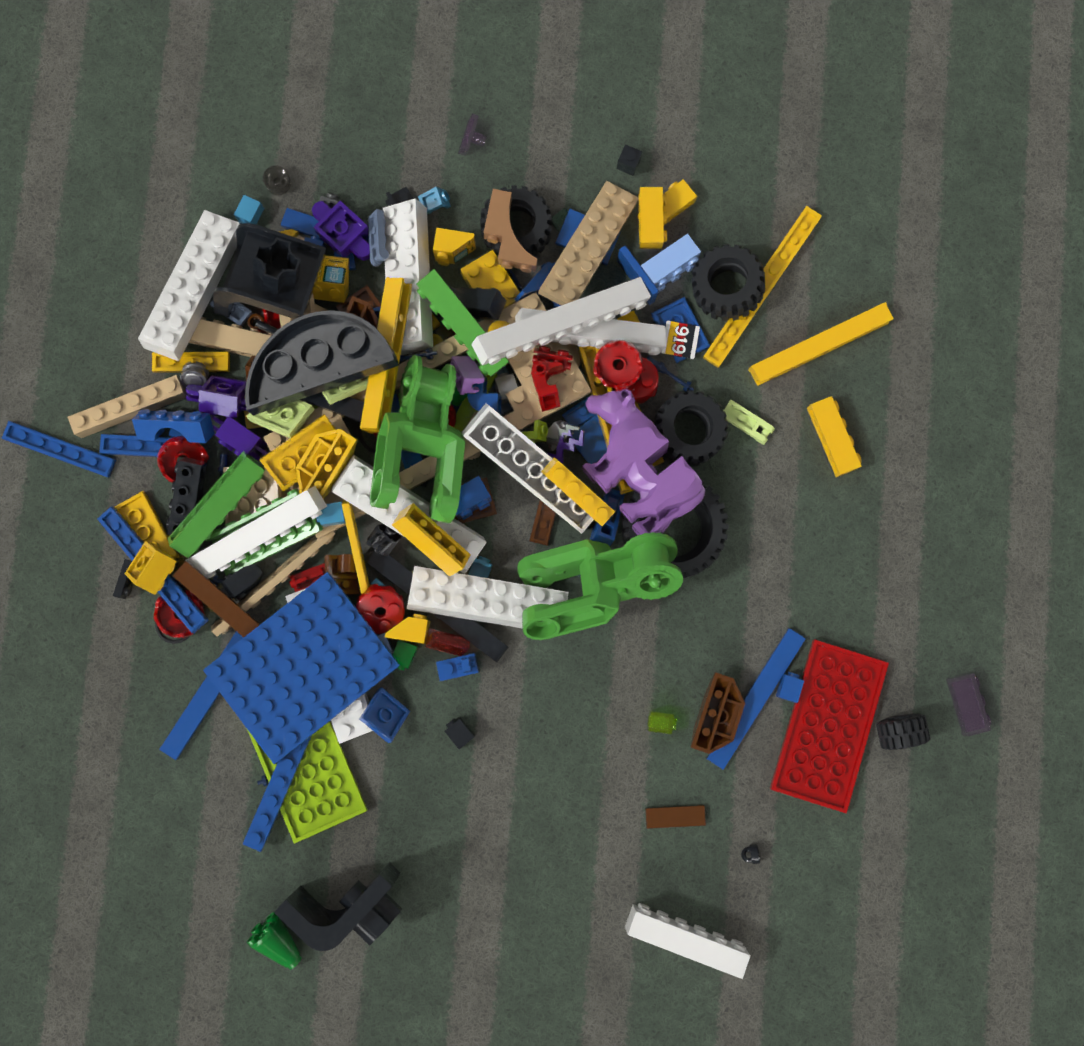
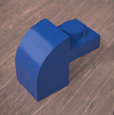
[467,374,502,415]

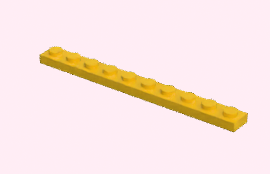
[703,206,822,368]

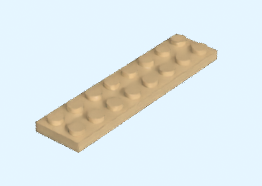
[538,181,639,306]

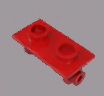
[532,346,573,371]
[290,563,325,592]

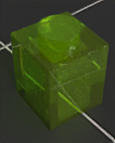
[647,711,677,734]

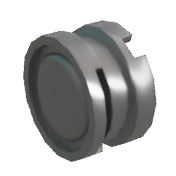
[180,361,209,388]

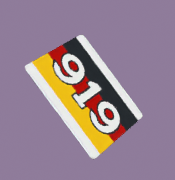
[661,321,700,359]

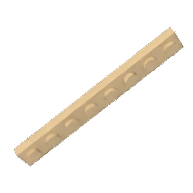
[211,532,336,637]

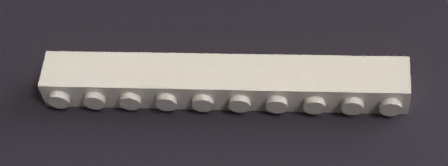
[471,277,651,366]

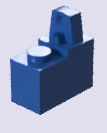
[436,653,479,681]

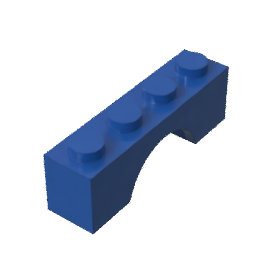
[132,409,215,443]

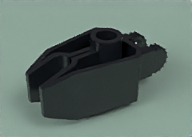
[366,524,403,557]
[220,564,264,601]

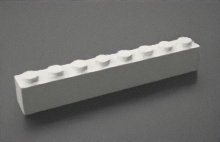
[515,308,667,355]
[185,486,327,579]

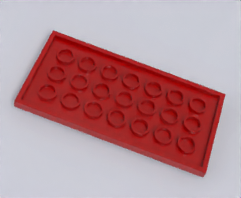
[770,639,889,814]

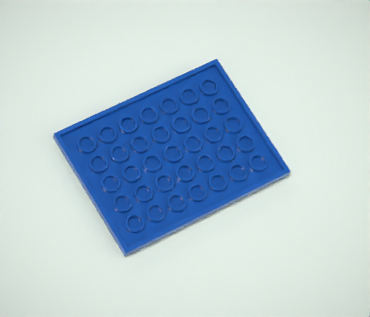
[203,572,400,764]

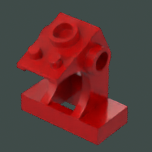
[531,359,564,412]

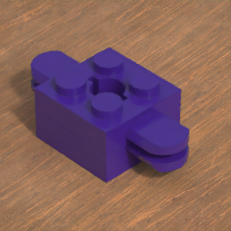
[312,201,370,261]
[186,375,247,418]
[211,415,268,461]

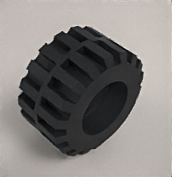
[876,714,931,750]

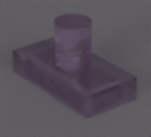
[458,113,487,156]

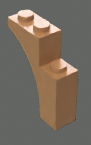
[484,189,537,273]

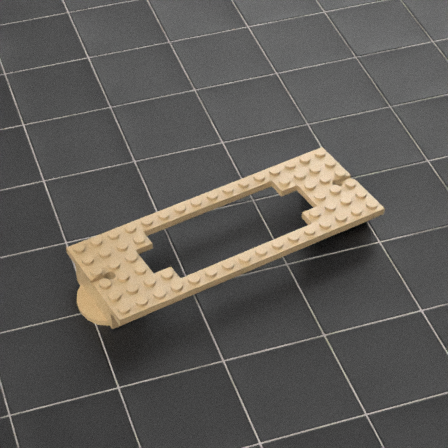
[263,292,591,539]

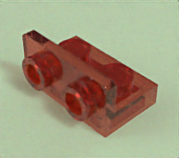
[425,629,470,656]

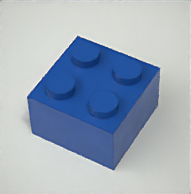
[456,476,492,520]

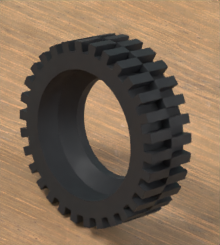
[621,480,728,579]

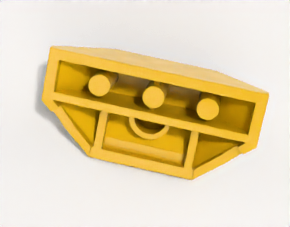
[296,429,358,499]

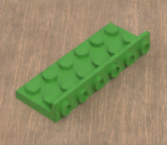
[205,489,323,576]

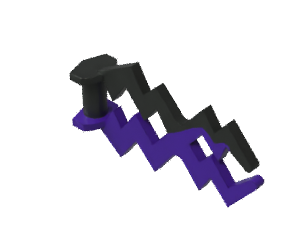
[535,424,584,463]

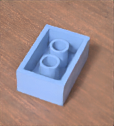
[641,234,701,293]

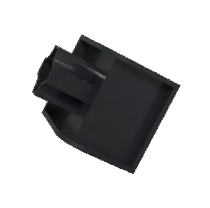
[213,223,326,319]
[274,862,402,951]

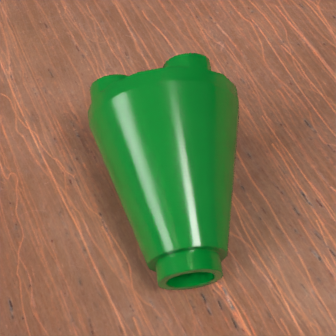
[247,912,302,970]

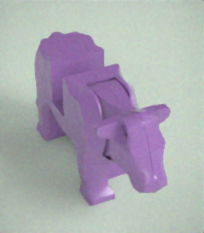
[582,388,705,535]

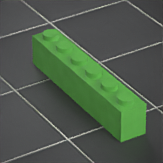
[416,269,509,377]
[167,451,265,559]

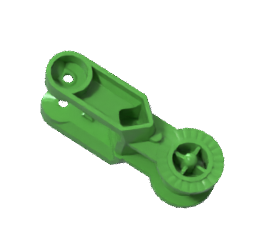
[370,355,465,523]
[517,532,683,640]

